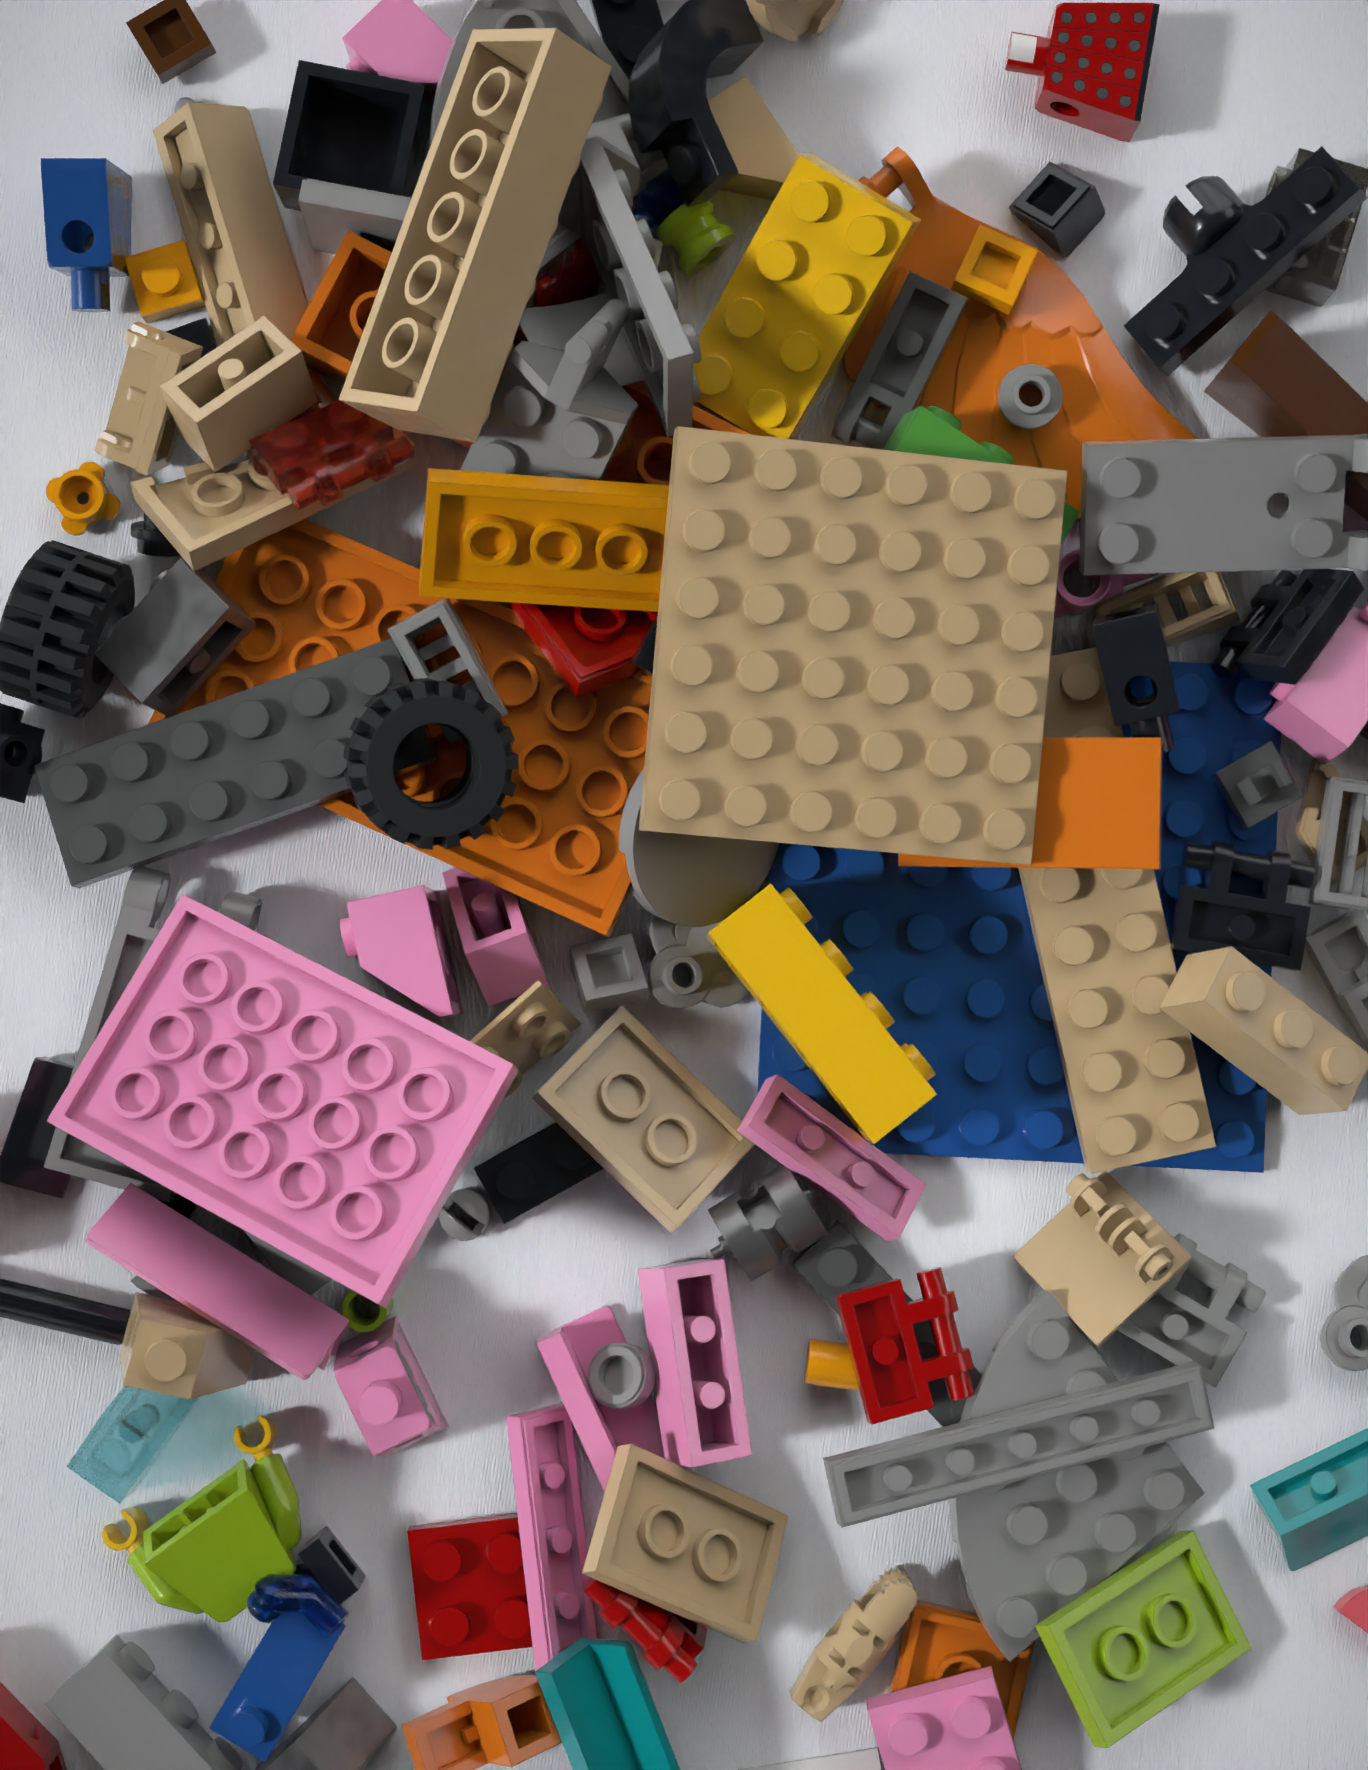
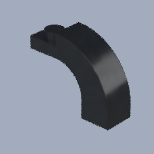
[629,0,764,207]

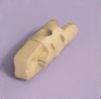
[790,1567,919,1722]

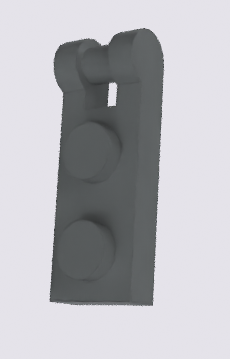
[831,271,969,450]

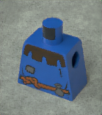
[41,158,132,312]

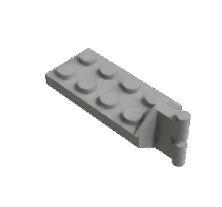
[558,113,701,437]
[417,299,638,608]

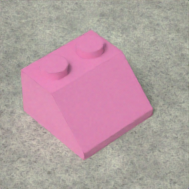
[339,885,463,1017]

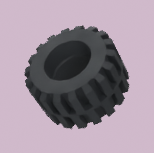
[0,540,135,718]
[343,678,519,850]

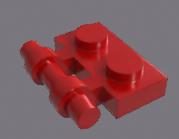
[835,1267,975,1425]
[583,1578,707,1683]

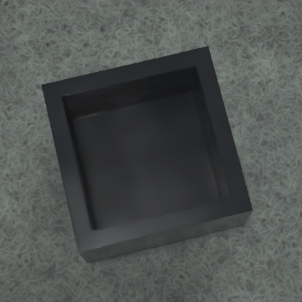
[273,60,432,211]

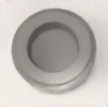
[588,1343,656,1409]

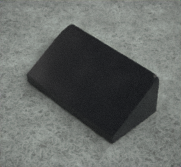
[0,1057,74,1198]

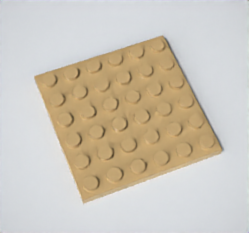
[639,426,1067,865]

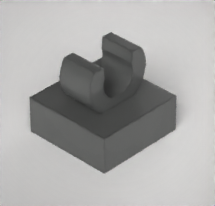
[1211,741,1304,830]

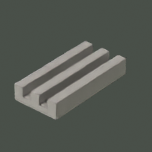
[1308,776,1368,913]

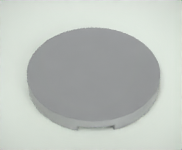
[619,768,779,927]

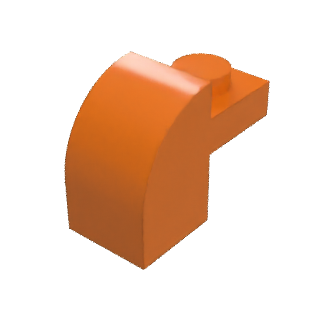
[401,1675,562,1770]

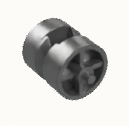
[708,1164,828,1282]

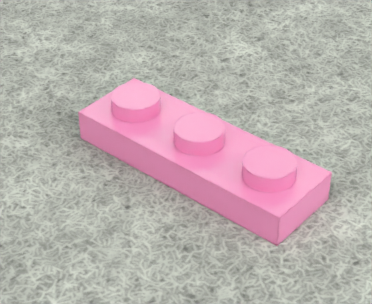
[737,1074,926,1241]

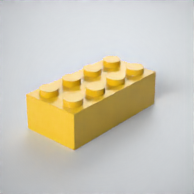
[693,153,921,440]
[706,883,937,1144]

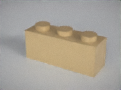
[1159,946,1368,1115]

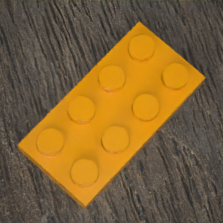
[419,468,669,612]

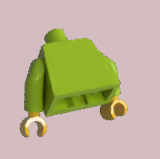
[102,1415,302,1623]

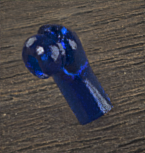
[247,1574,350,1639]

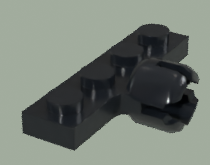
[1124,146,1368,377]

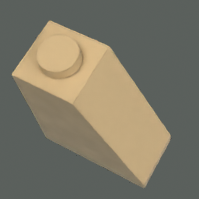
[119,1292,255,1399]

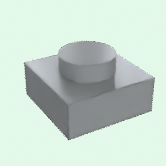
[569,933,648,1013]

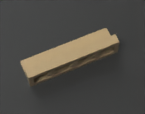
[153,102,308,346]

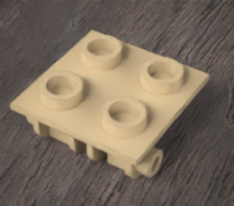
[470,980,581,1099]
[1012,1171,1193,1347]

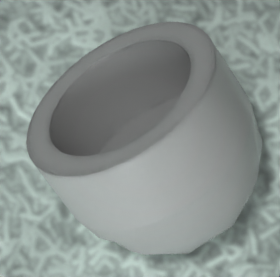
[439,1188,491,1241]

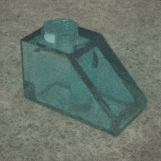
[66,1386,199,1504]

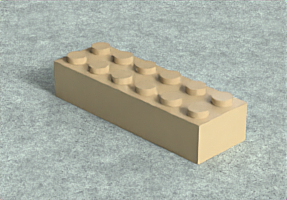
[339,28,612,443]

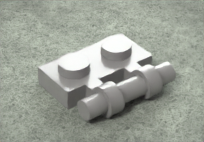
[1118,1233,1266,1388]

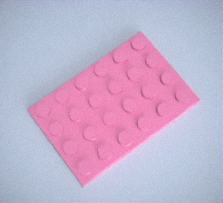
[47,894,519,1308]

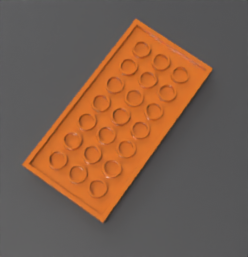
[148,519,652,937]

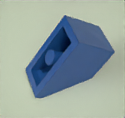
[209,1592,346,1762]

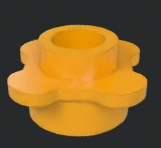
[46,462,121,536]

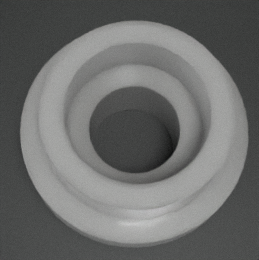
[997,364,1063,430]

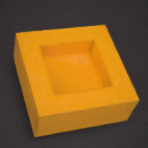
[951,225,1038,315]
[126,240,205,323]

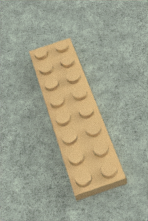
[1018,647,1216,1174]

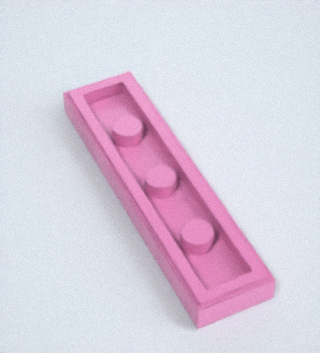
[506,1404,597,1670]

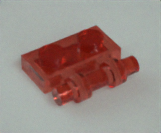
[249,400,415,510]

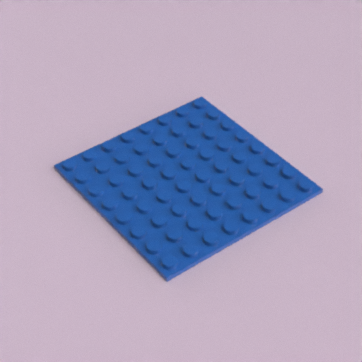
[755,655,1281,1173]

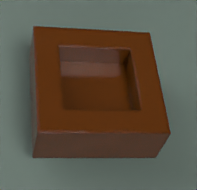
[126,0,216,84]

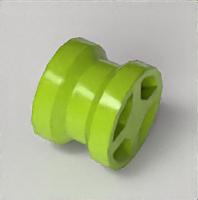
[656,200,736,275]

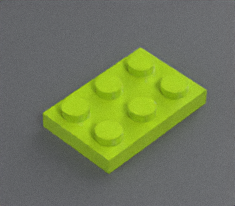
[1035,1530,1252,1748]

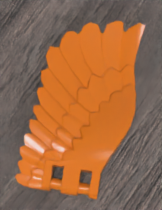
[843,147,1197,520]

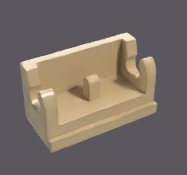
[94,321,203,476]

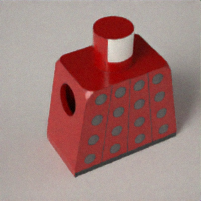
[1004,3,1160,142]

